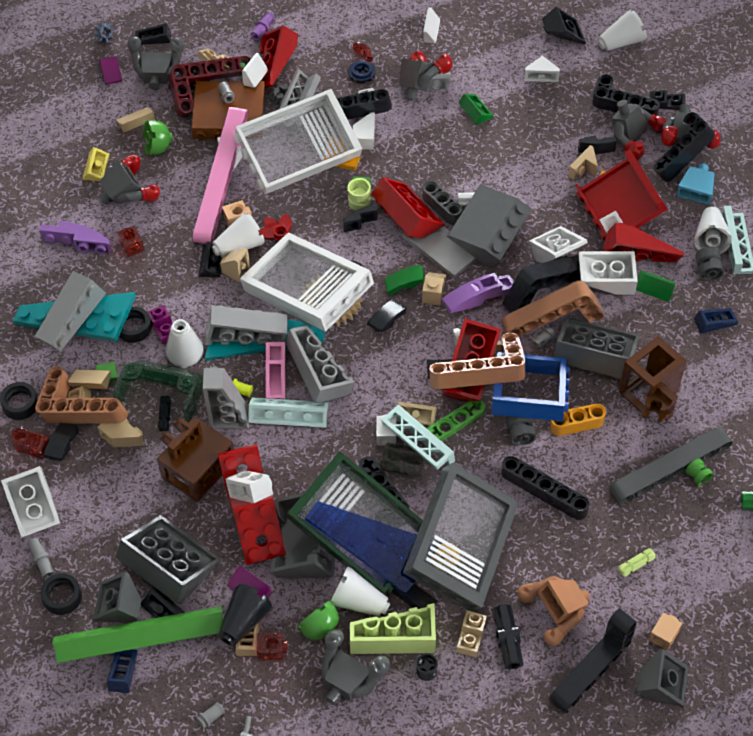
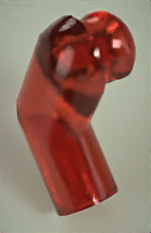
[353,42,373,62]

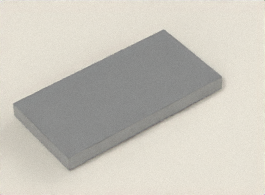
[402,226,477,278]

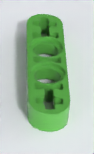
[421,400,485,447]

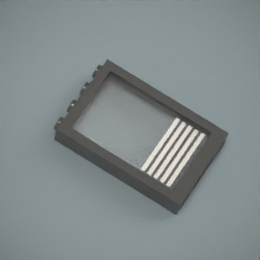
[403,463,519,612]

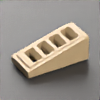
[235,621,260,656]

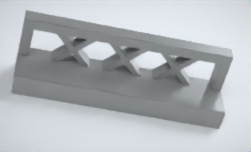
[279,69,321,132]

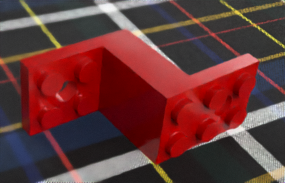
[217,444,286,565]

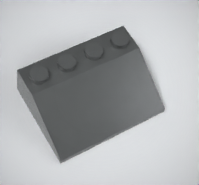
[447,184,531,268]
[554,317,640,380]
[116,515,222,604]

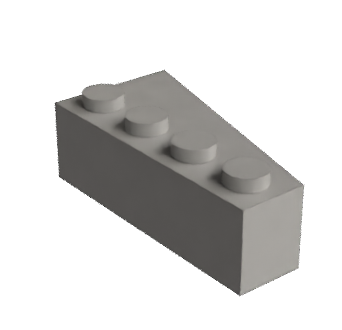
[34,271,106,352]
[205,305,287,345]
[285,325,355,404]
[203,367,249,429]

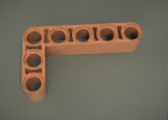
[501,281,604,337]
[429,333,525,389]
[35,366,128,424]

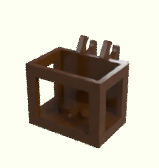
[619,336,687,423]
[157,417,234,503]

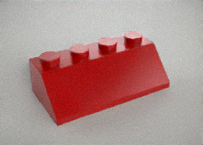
[371,177,445,239]
[442,318,502,402]

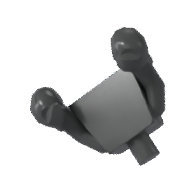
[127,37,185,90]
[322,629,391,705]

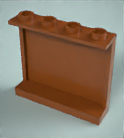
[192,81,265,140]

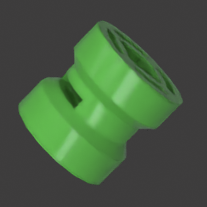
[685,458,714,486]

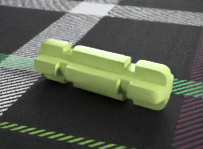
[618,548,656,577]

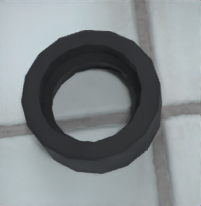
[119,306,152,343]
[0,382,38,420]
[40,573,82,615]

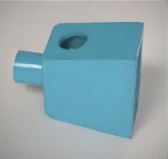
[677,164,714,205]

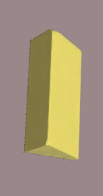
[82,147,109,181]

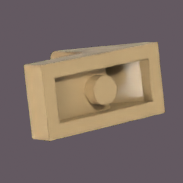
[568,145,598,180]

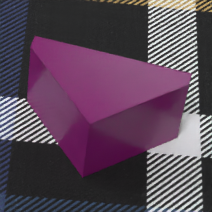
[99,56,122,85]

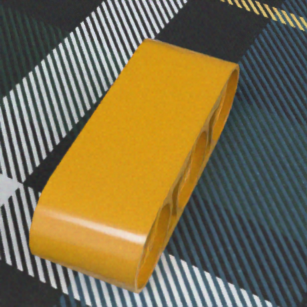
[550,404,606,436]

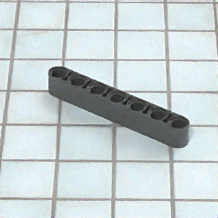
[609,426,733,506]

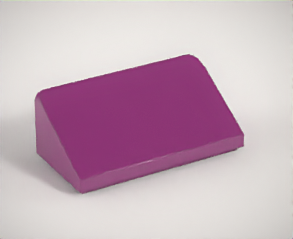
[227,565,272,598]

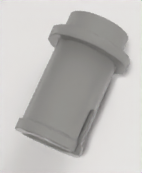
[218,82,235,103]
[531,327,556,350]
[196,702,225,729]

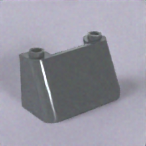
[270,492,337,578]

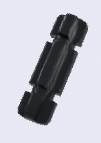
[158,395,171,431]

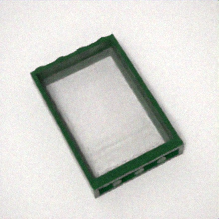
[285,451,434,594]

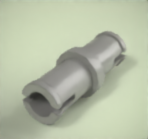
[28,538,55,579]

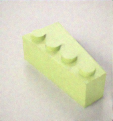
[350,603,436,654]

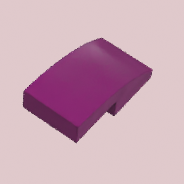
[147,305,173,344]

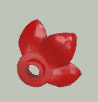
[258,214,292,242]

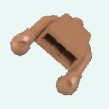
[517,576,590,647]

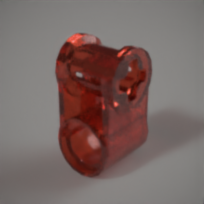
[11,428,50,459]

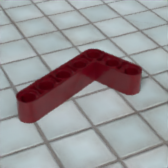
[168,56,251,118]

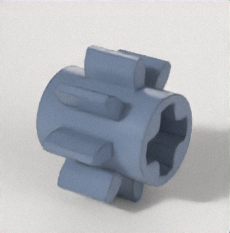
[93,22,115,43]

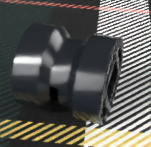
[416,653,438,681]

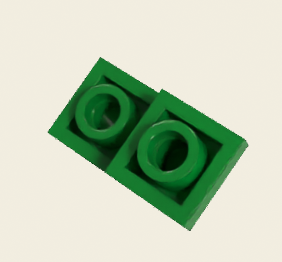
[385,265,425,295]

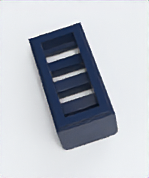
[694,308,738,333]
[106,649,138,693]

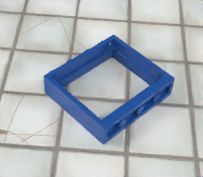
[492,352,570,421]

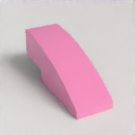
[265,342,286,399]

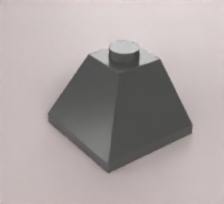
[93,572,142,623]
[636,649,689,706]

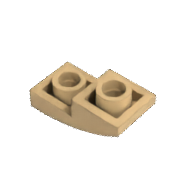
[196,49,230,70]
[456,611,487,657]

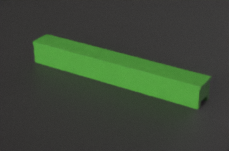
[52,606,223,663]

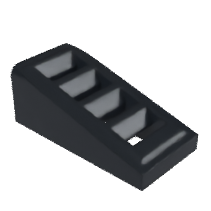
[135,23,171,45]

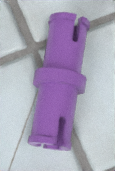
[250,12,275,41]

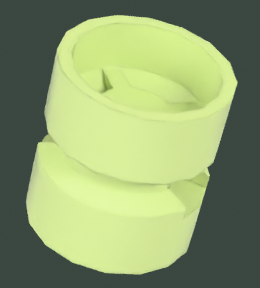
[348,178,371,211]

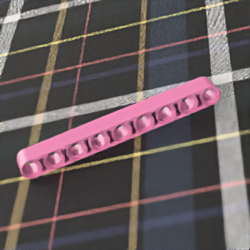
[193,107,248,244]

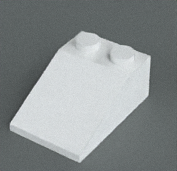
[529,226,588,263]
[578,251,638,295]
[1,466,60,538]

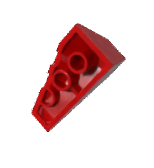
[259,25,299,88]
[602,223,684,262]

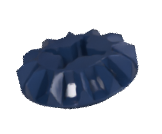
[348,61,375,83]

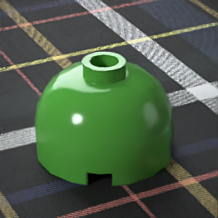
[143,120,173,155]
[297,600,339,641]

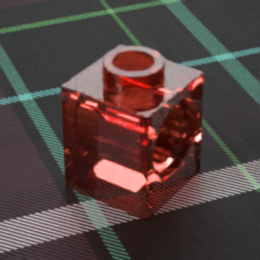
[117,225,145,257]
[257,633,288,661]

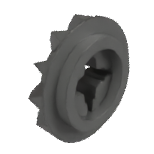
[269,83,297,106]

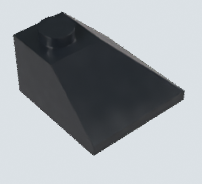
[542,6,586,44]

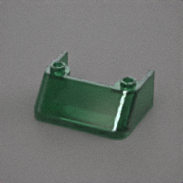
[112,360,203,423]

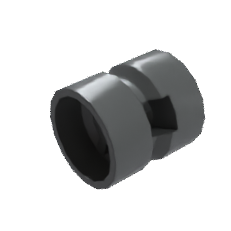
[695,247,724,281]
[506,416,537,446]

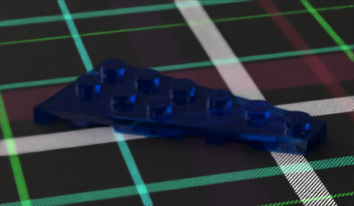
[305,501,442,594]

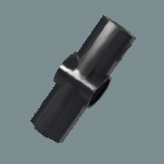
[493,604,524,670]

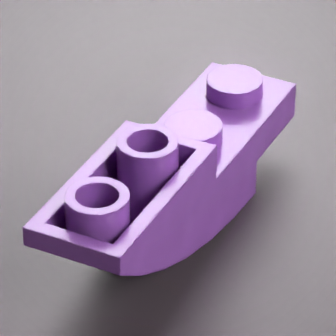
[39,221,112,254]
[442,273,514,313]

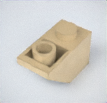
[98,418,144,447]

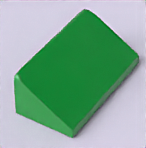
[458,94,494,125]
[636,270,676,302]

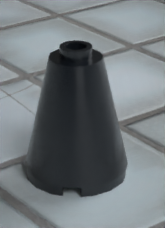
[219,584,272,645]

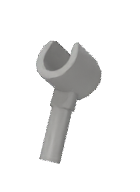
[240,716,254,736]

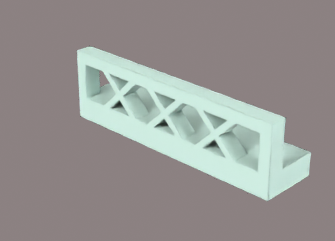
[722,206,753,274]
[248,397,329,428]
[381,405,455,470]

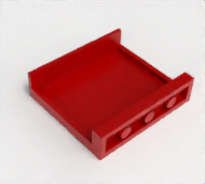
[575,149,668,241]

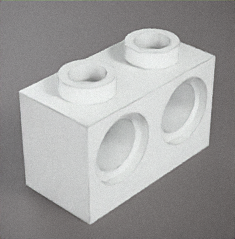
[226,470,273,503]

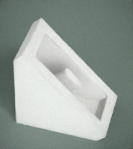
[524,56,560,82]

